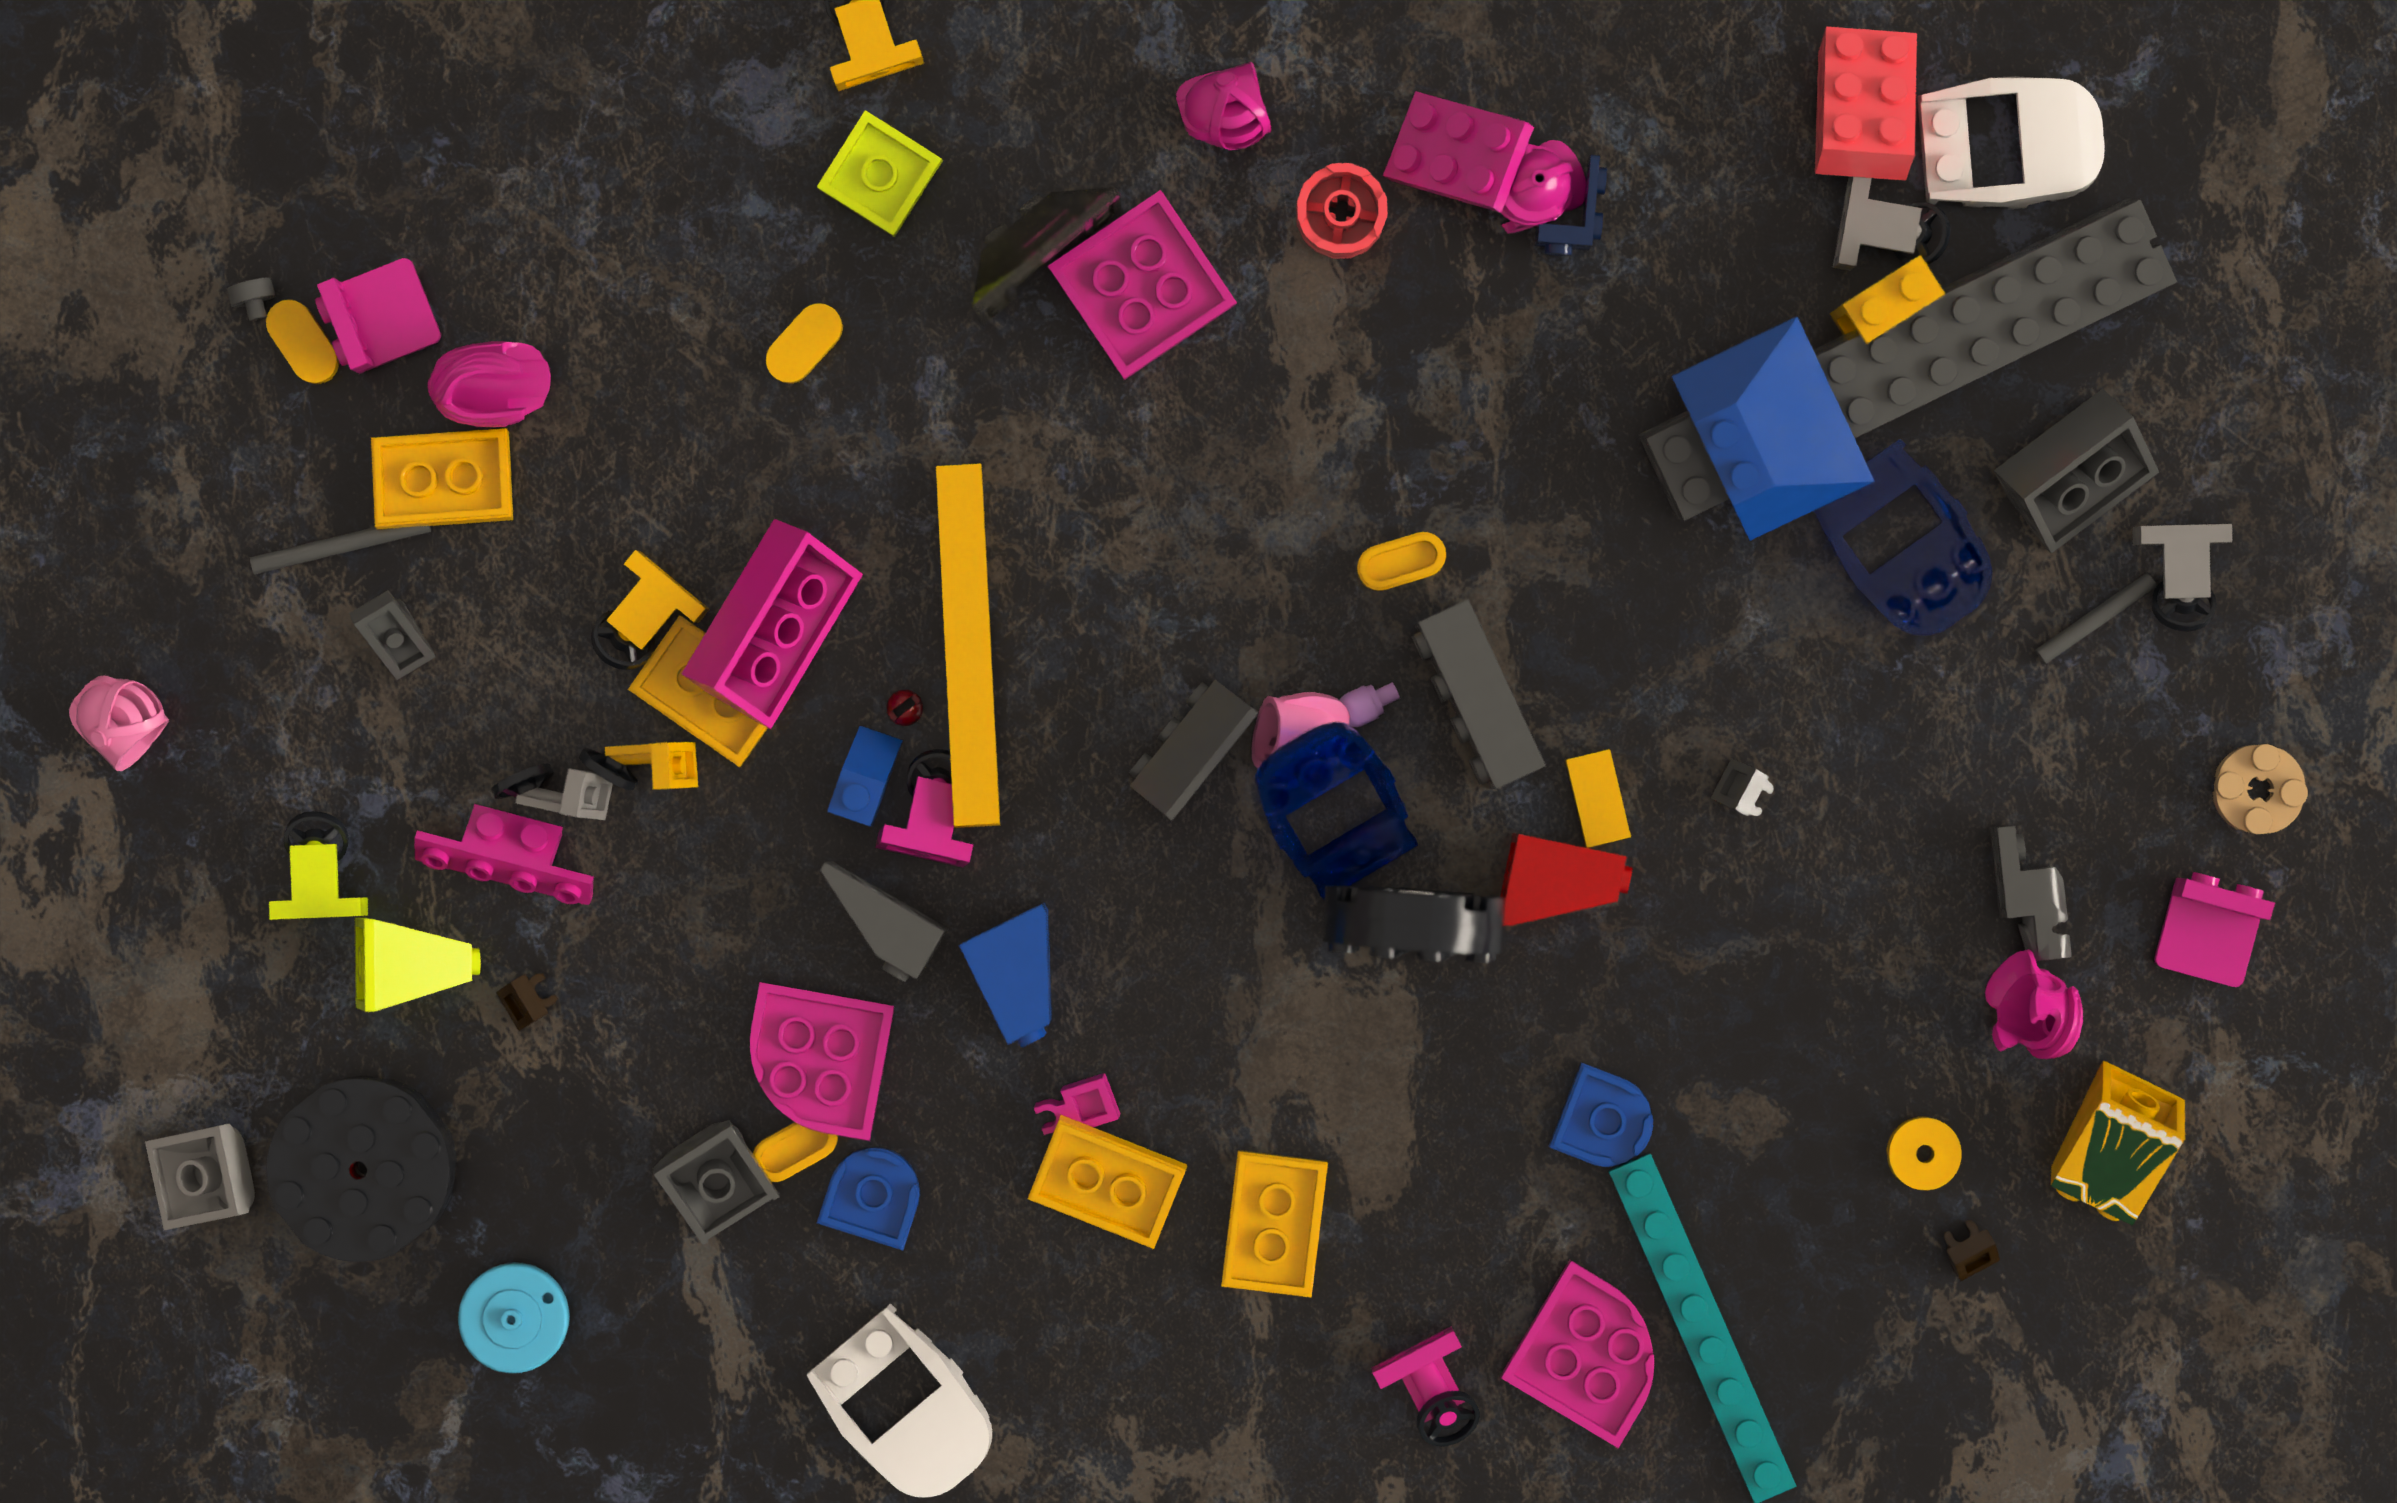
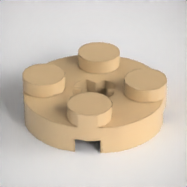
[2213,744,2308,834]

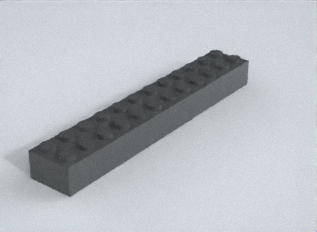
[1638,198,2177,521]

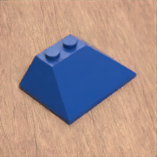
[1672,316,1875,541]

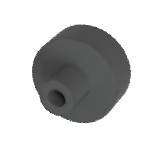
[227,278,276,321]

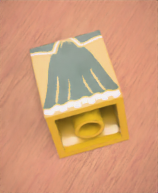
[2051,1060,2185,1226]

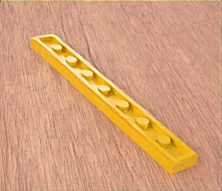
[936,464,1000,828]

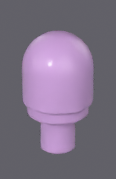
[1340,683,1400,727]

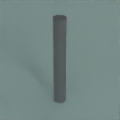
[2035,572,2157,665]

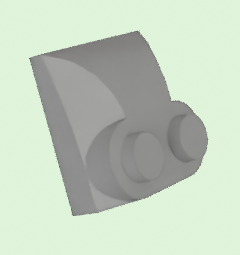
[145,1123,255,1230]

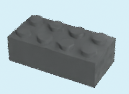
[1411,599,1546,789]

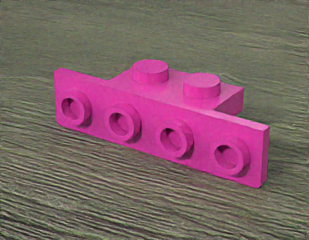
[415,804,594,905]

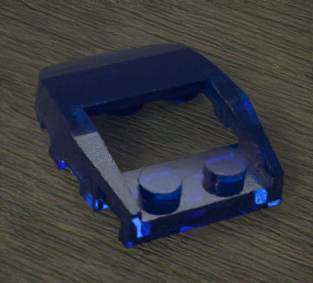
[1814,439,1993,636]
[1255,722,1418,901]

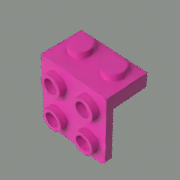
[315,258,441,374]
[2154,872,2275,987]

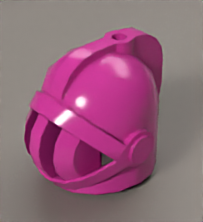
[1176,62,1271,150]

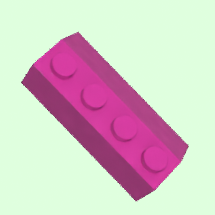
[681,519,863,729]

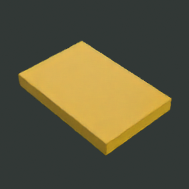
[371,428,513,530]
[628,615,768,767]
[1028,1115,1187,1249]
[1221,1150,1328,1297]

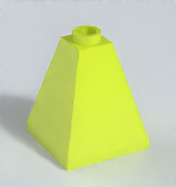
[355,917,481,1012]

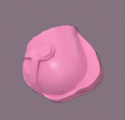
[69,676,169,771]
[1251,692,1350,786]

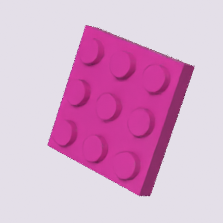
[1048,190,1237,380]

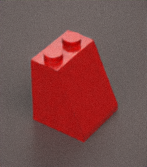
[1500,833,1632,926]

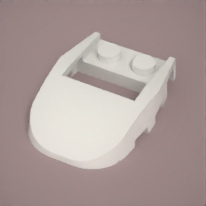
[1917,76,2104,209]
[807,1304,992,1497]

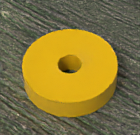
[1887,1117,1962,1190]

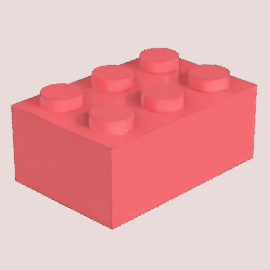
[1815,27,1917,181]

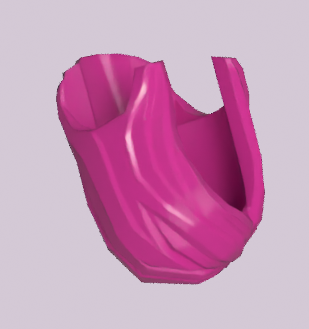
[428,341,551,427]

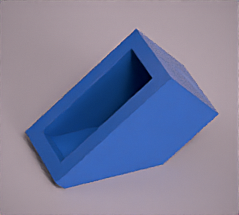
[827,726,903,826]

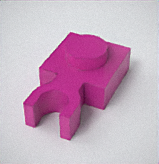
[1034,1073,1121,1135]

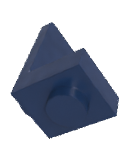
[1535,155,1607,256]

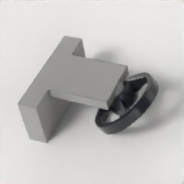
[1833,177,1951,271]
[2132,524,2232,632]
[491,764,613,820]

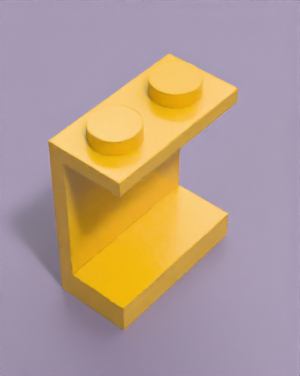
[1829,255,1945,344]

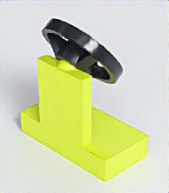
[269,811,368,920]

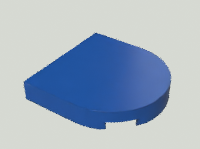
[1548,1062,1653,1167]
[817,1147,920,1250]

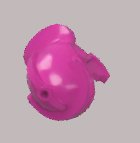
[1501,140,1586,234]
[1985,949,2083,1059]

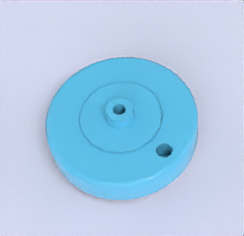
[458,1262,570,1373]

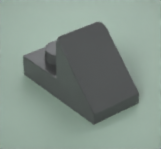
[349,590,436,680]

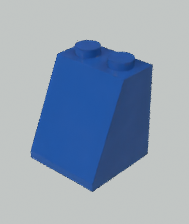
[959,902,1052,1047]

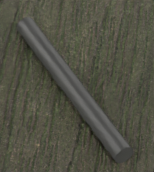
[250,526,431,575]

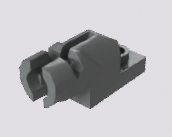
[1990,825,2072,961]

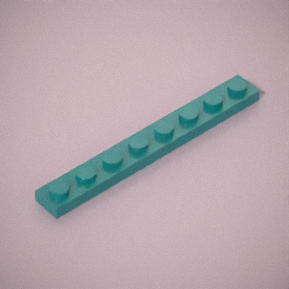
[1608,1153,1797,1503]

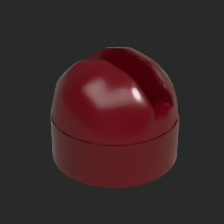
[886,690,923,726]

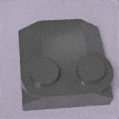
[652,1120,780,1245]

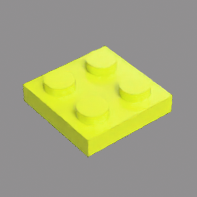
[817,110,943,237]

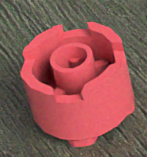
[1296,163,1388,259]

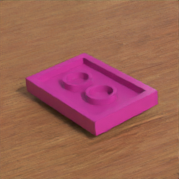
[1383,91,1534,213]

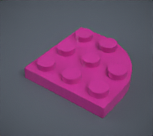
[750,982,895,1141]
[1500,1260,1654,1448]

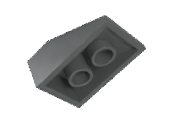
[820,861,948,982]

